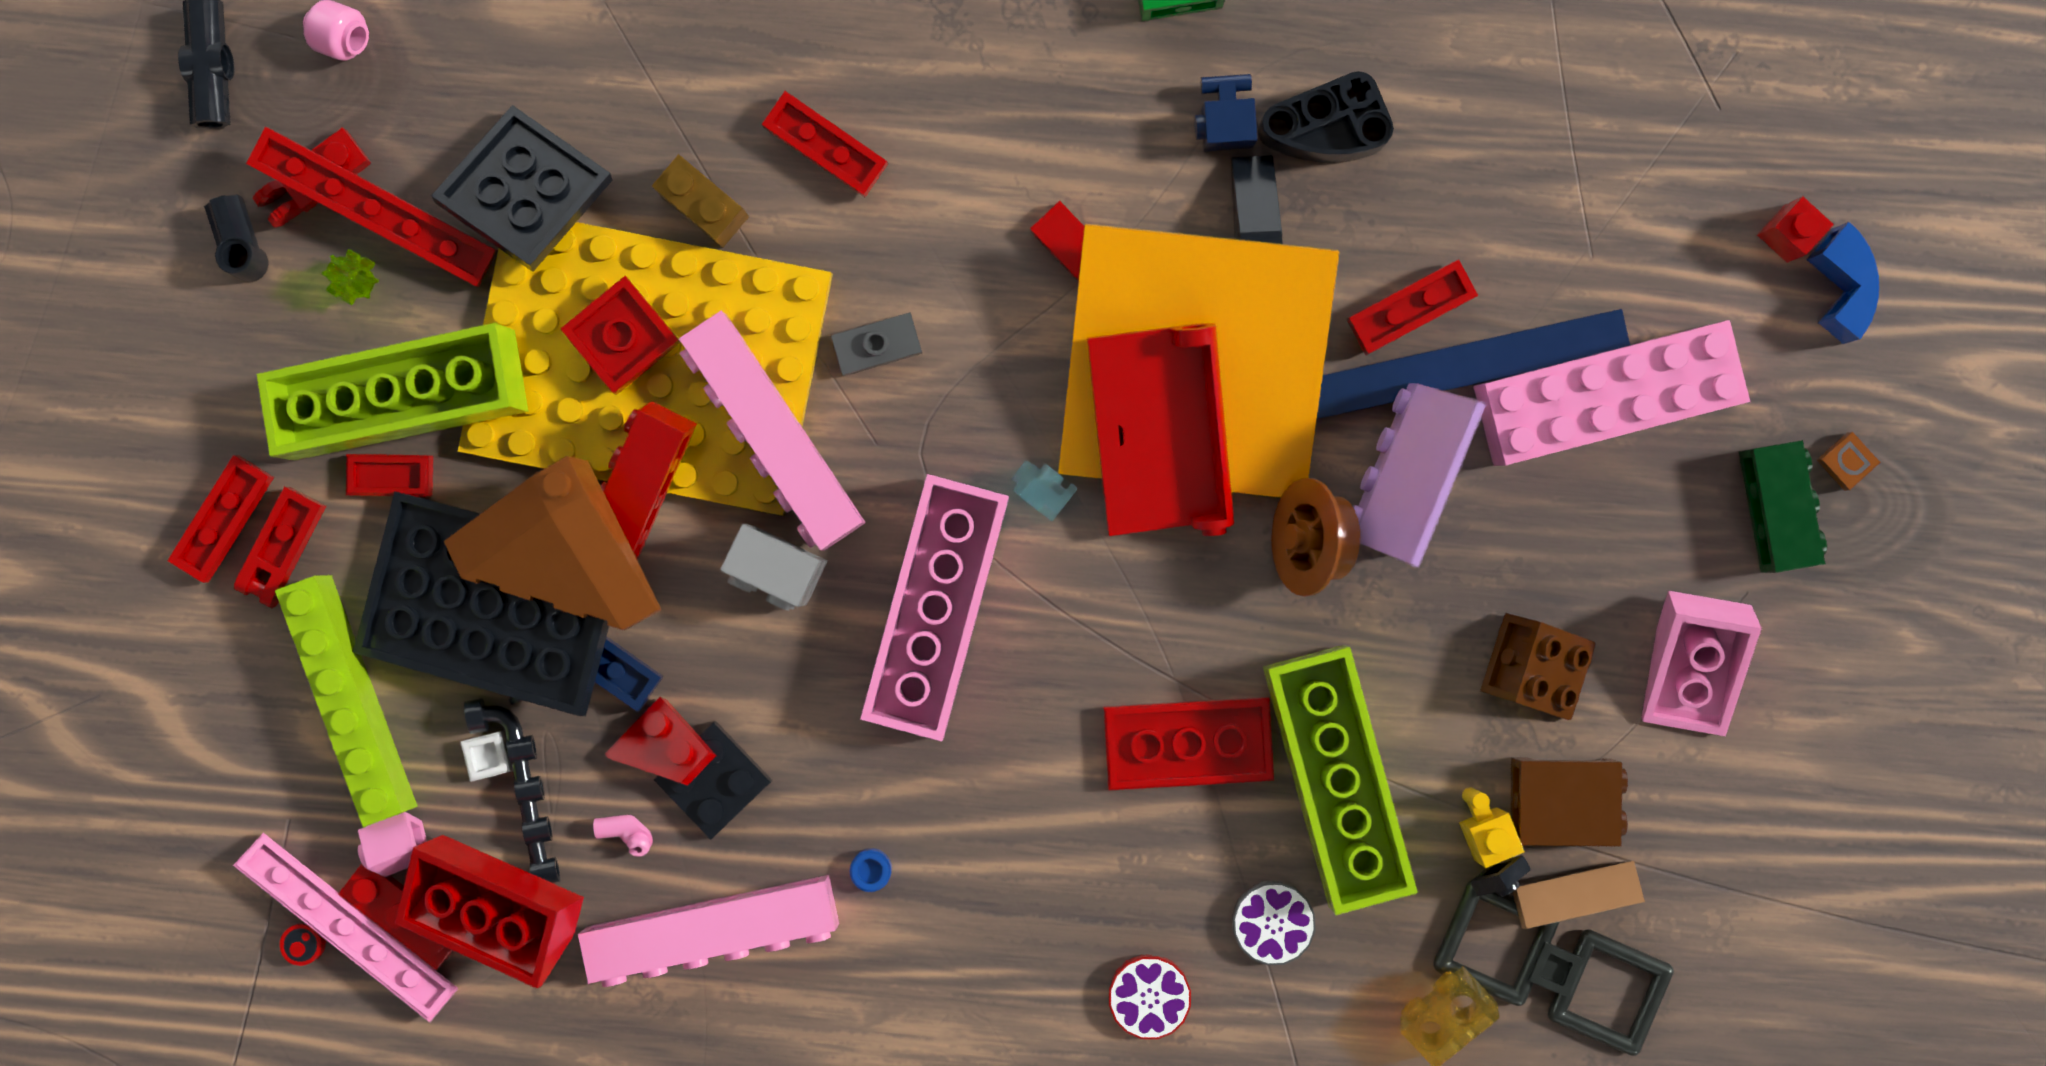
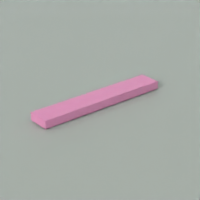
[233,833,458,1023]

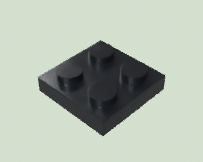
[654,721,773,840]

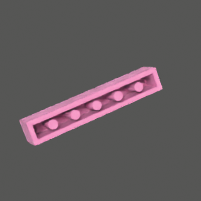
[679,310,866,551]
[578,875,839,987]

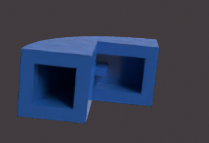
[1807,222,1879,344]

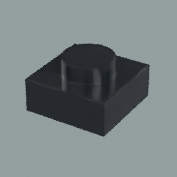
[1470,855,1531,897]

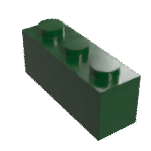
[1739,440,1827,573]

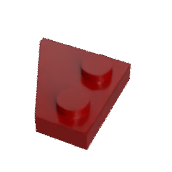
[605,697,717,786]

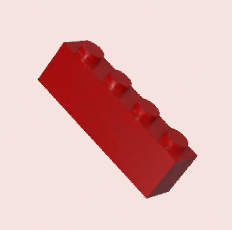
[600,401,697,561]

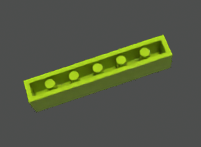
[275,575,418,828]

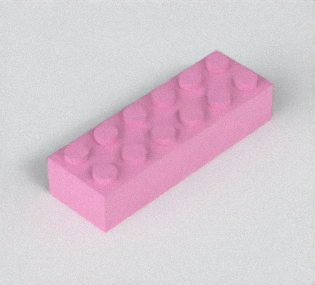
[1473,320,1750,466]
[861,474,1009,741]

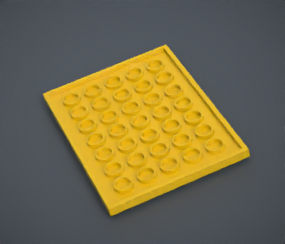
[458,222,833,516]

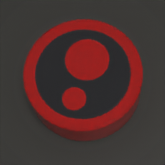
[280,922,326,966]

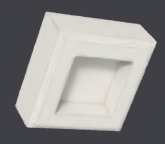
[460,730,513,782]

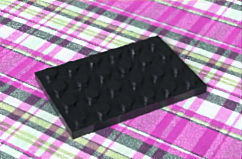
[353,491,609,716]

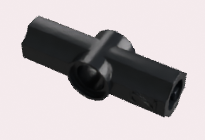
[178,0,234,129]

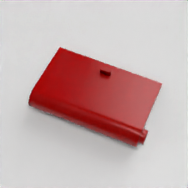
[1087,323,1235,536]

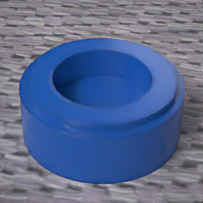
[850,848,892,892]

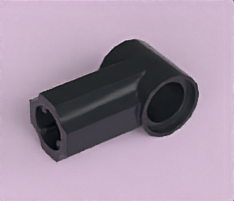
[204,194,269,282]

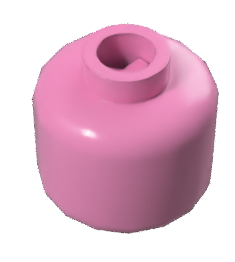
[303,0,369,61]

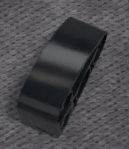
[1258,71,1394,163]

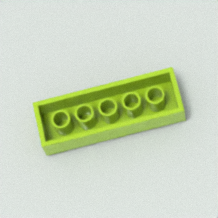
[257,323,529,460]
[1263,645,1418,915]

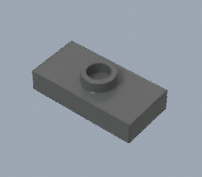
[831,312,923,376]

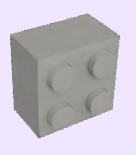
[720,524,828,611]

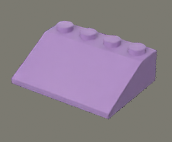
[1353,383,1486,567]

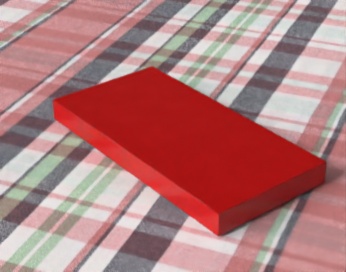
[1103,697,1274,790]

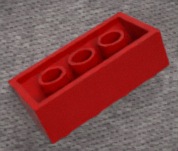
[395,835,584,989]

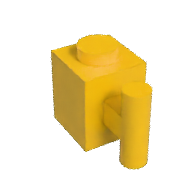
[1459,787,1524,868]

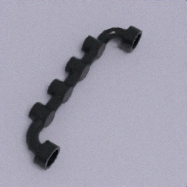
[464,698,560,883]

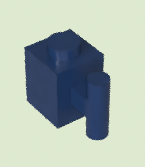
[1195,74,1258,152]

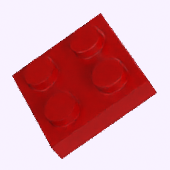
[560,276,681,395]

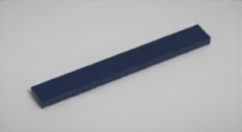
[1317,309,1630,419]

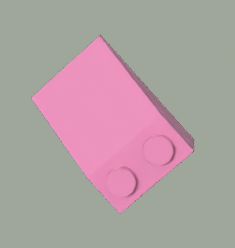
[1641,591,1762,736]

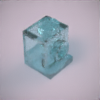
[1011,460,1078,522]

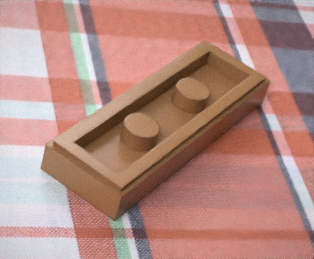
[1513,861,1645,929]

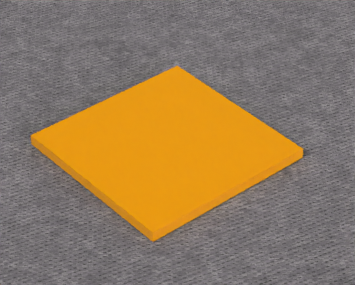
[1058,224,1340,497]

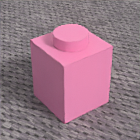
[358,812,427,877]

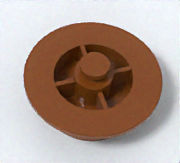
[1271,478,1361,596]

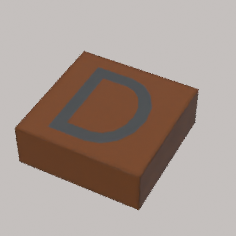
[1817,432,1881,491]

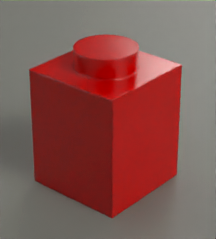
[1757,196,1834,263]

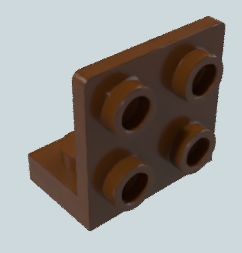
[1480,613,1596,720]

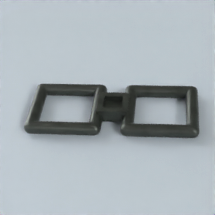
[1433,880,1674,1056]

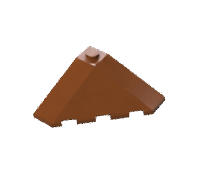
[444,456,661,630]

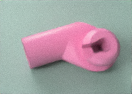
[593,815,653,857]

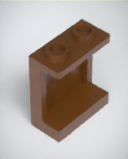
[1511,757,1628,847]

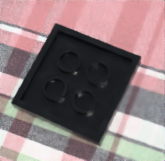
[431,105,613,272]

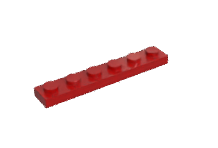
[246,126,498,287]

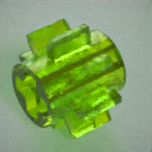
[321,249,379,305]

